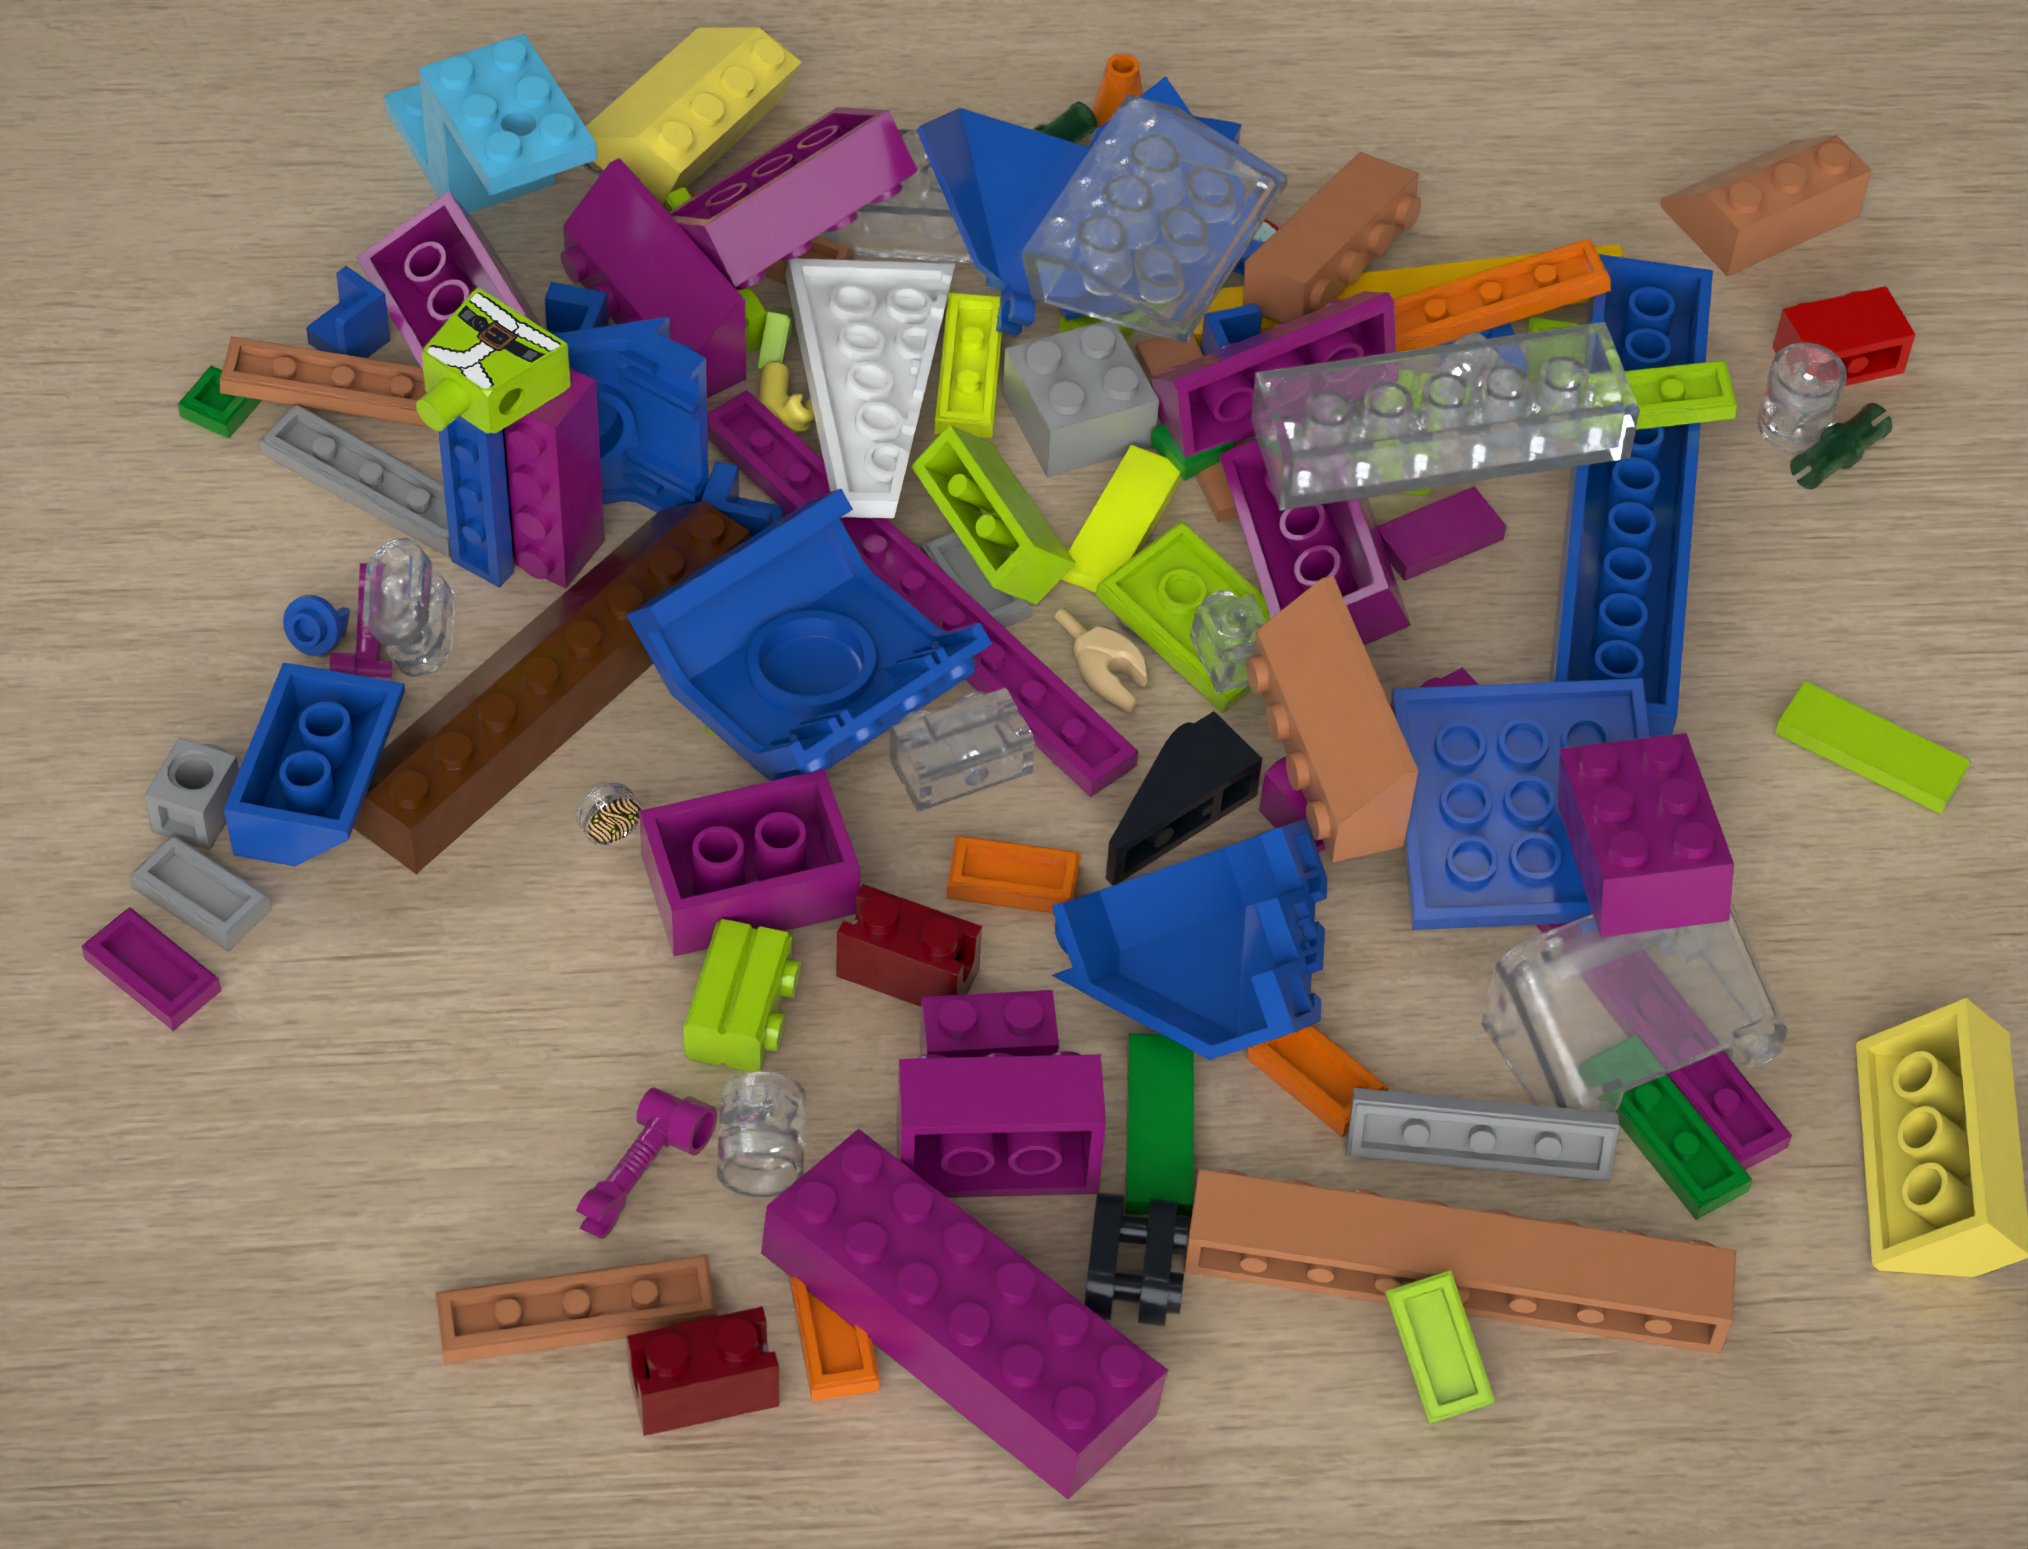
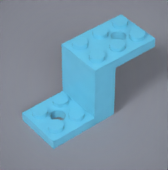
[384,33,597,213]

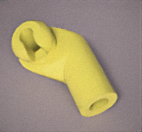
[758,362,815,433]

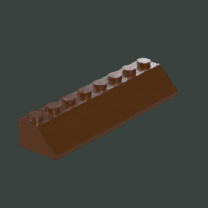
[354,501,750,874]

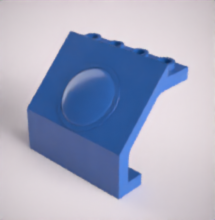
[438,317,709,588]
[626,489,992,781]

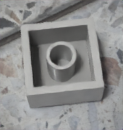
[1003,319,1159,477]

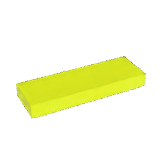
[934,293,1002,438]
[1061,445,1183,592]

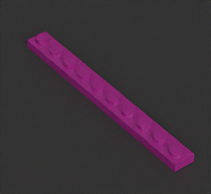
[707,390,1138,797]

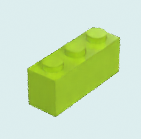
[911,425,1076,605]

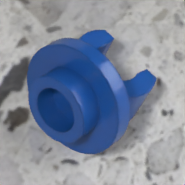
[283,595,350,656]

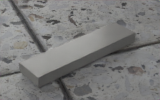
[259,404,451,557]
[1346,1088,1619,1182]

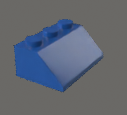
[223,662,405,867]

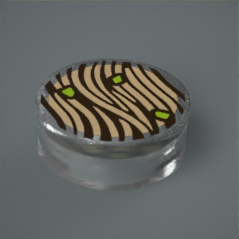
[576,783,642,846]

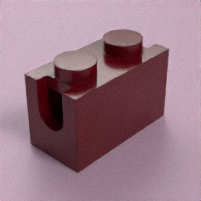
[836,884,982,1007]
[627,1306,779,1436]

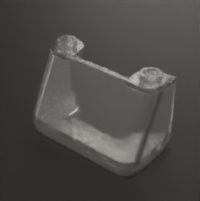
[1481,899,1787,1113]

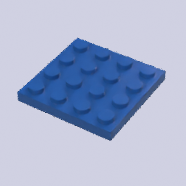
[1391,678,1650,930]

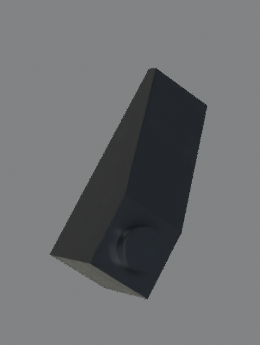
[1105,711,1263,886]

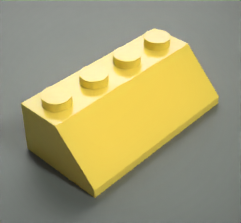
[585,27,802,209]
[1856,998,2028,1277]

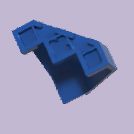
[1051,819,1328,1060]

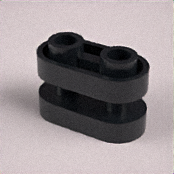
[1084,1192,1190,1326]

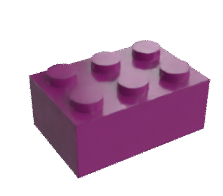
[1557,733,1734,937]
[639,769,860,956]
[896,1051,1106,1198]

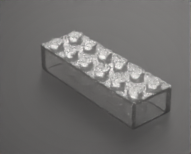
[1251,322,1640,510]

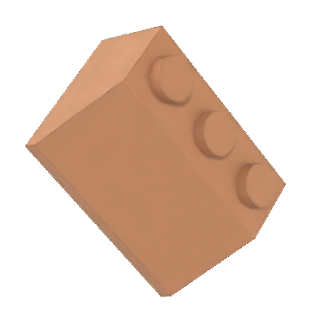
[1660,135,1872,276]

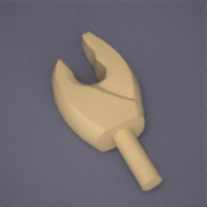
[1054,607,1149,713]

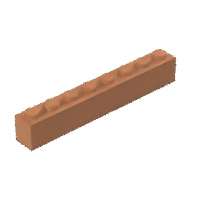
[1184,1169,1736,1354]

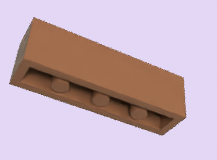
[1243,152,1421,323]

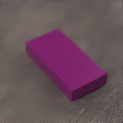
[1377,486,1506,581]
[81,907,221,1031]

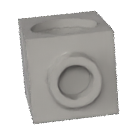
[145,738,239,850]

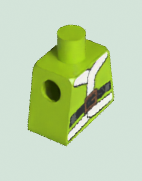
[416,287,571,433]

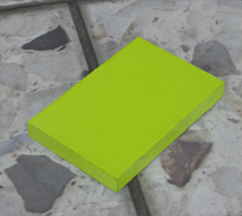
[1095,521,1271,713]

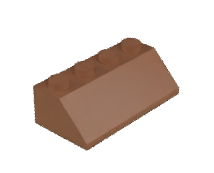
[1246,576,1418,863]

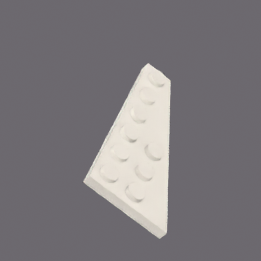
[785,258,955,518]

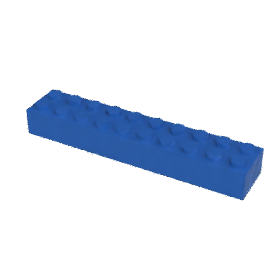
[1549,254,1713,737]

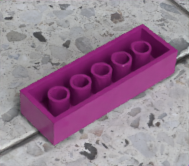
[761,1129,1168,1500]

